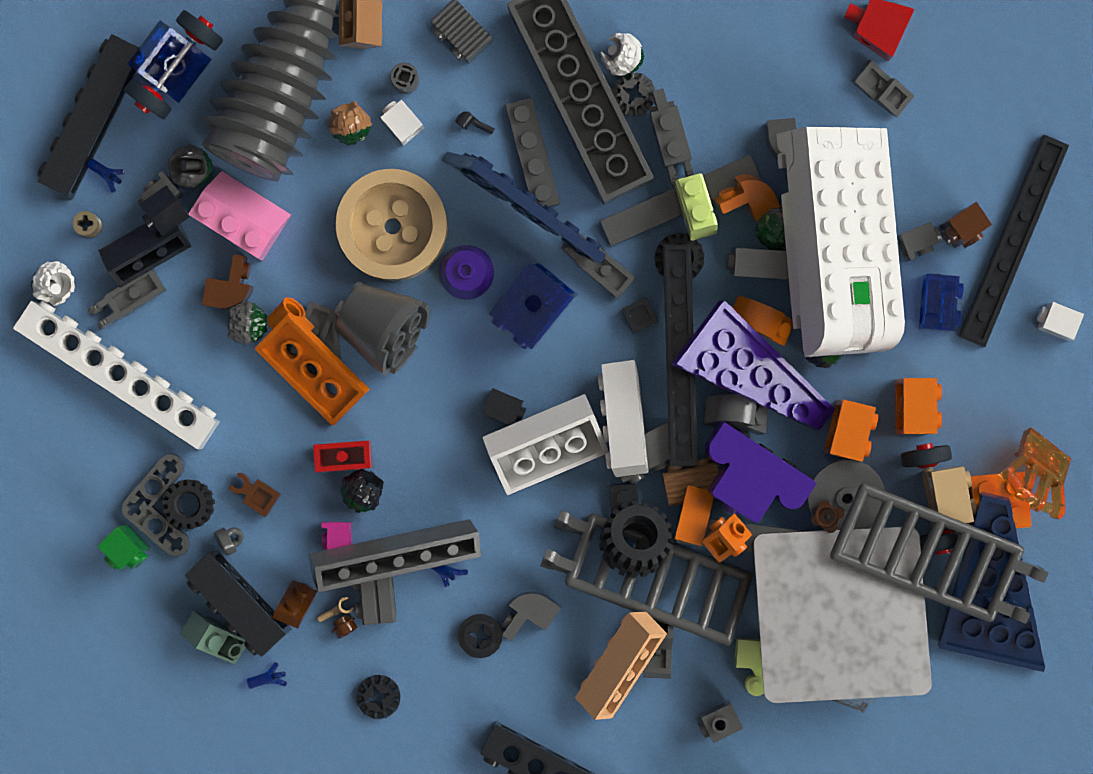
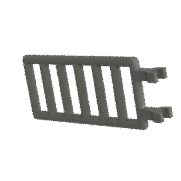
[830,483,1048,624]
[540,510,752,646]

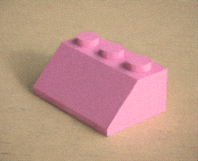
[188,171,292,261]

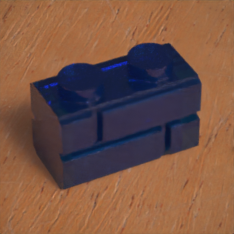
[919,274,964,332]

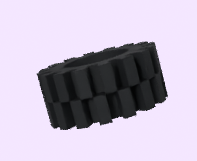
[654,232,705,279]
[162,479,215,530]

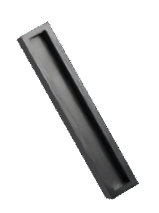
[37,34,146,199]

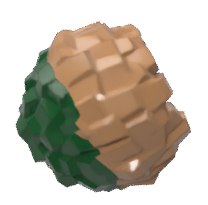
[328,101,372,146]

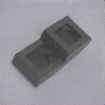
[851,60,914,117]

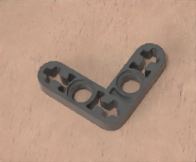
[122,454,190,557]

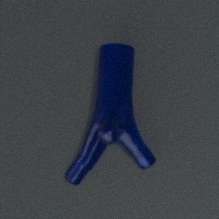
[87,159,125,193]
[431,565,468,587]
[247,662,287,689]

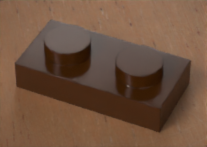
[272,580,317,629]

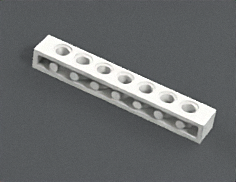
[13,300,220,449]

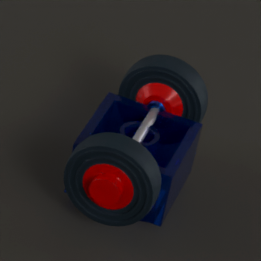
[124,10,223,120]

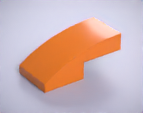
[674,485,714,546]

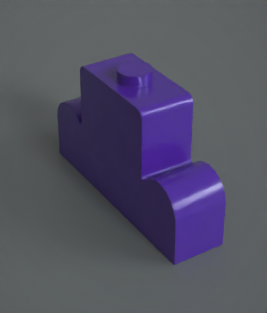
[705,421,817,523]

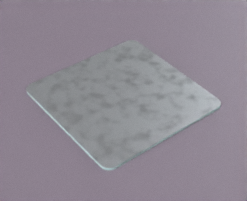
[753,527,932,703]

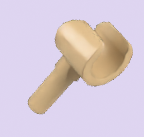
[317,597,354,623]

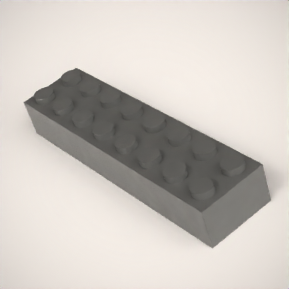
[507,0,654,205]

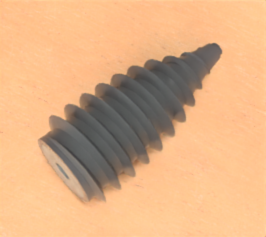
[201,0,339,182]

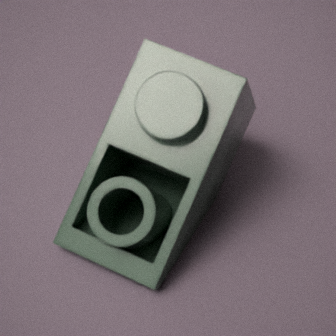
[180,611,246,664]

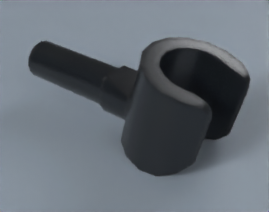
[455,111,495,135]

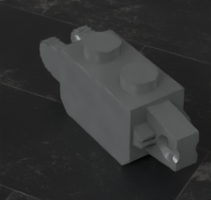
[649,89,694,188]

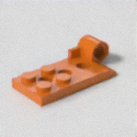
[255,297,370,426]

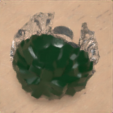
[755,208,786,250]

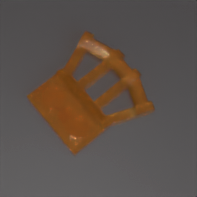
[999,427,1071,520]

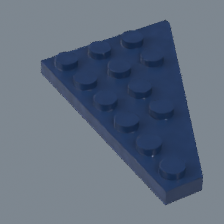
[441,152,606,264]
[938,492,1045,672]

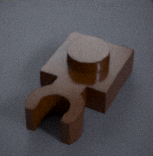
[229,473,281,517]

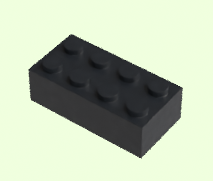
[184,550,292,657]

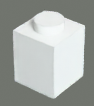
[381,99,424,146]
[1037,302,1084,341]

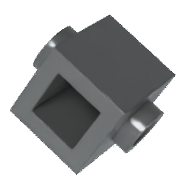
[698,700,743,743]

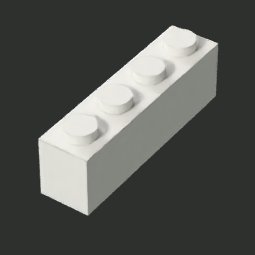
[598,360,649,477]

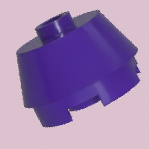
[439,245,494,300]

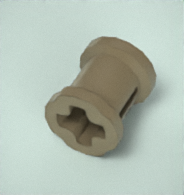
[72,211,103,238]

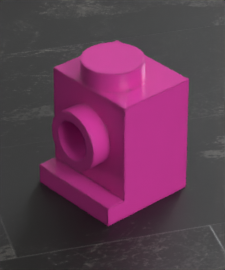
[322,522,352,550]

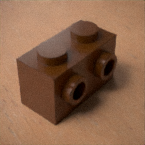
[939,202,993,248]

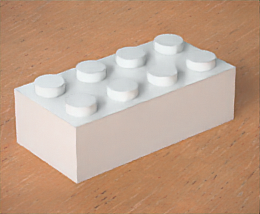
[482,394,609,495]

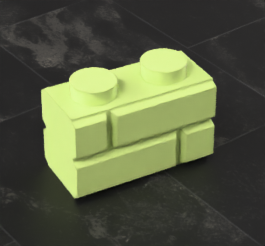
[675,173,718,241]

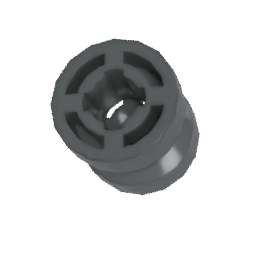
[390,63,420,94]

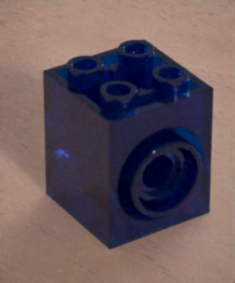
[489,260,578,349]

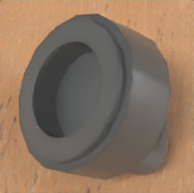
[215,527,244,556]

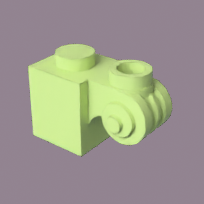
[734,637,764,696]

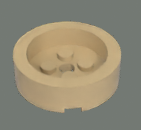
[336,169,448,282]

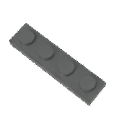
[506,98,560,207]

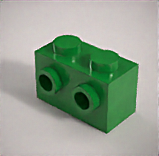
[97,525,150,570]

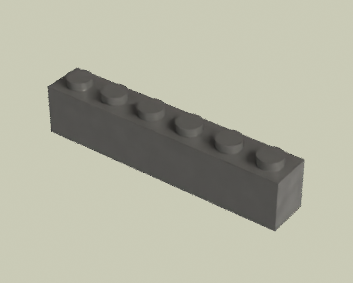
[308,519,481,593]

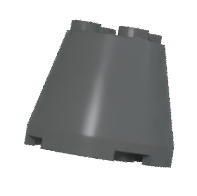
[335,282,430,376]

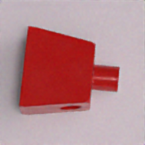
[843,0,915,61]

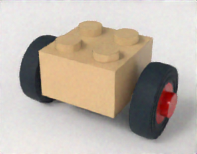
[901,443,977,555]

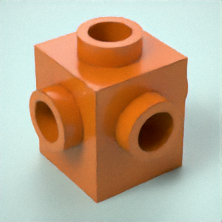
[701,513,752,563]

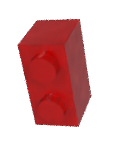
[313,440,373,472]

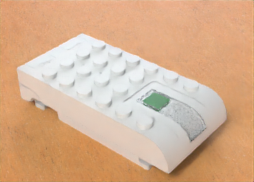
[776,127,905,357]

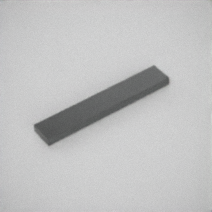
[600,155,761,247]

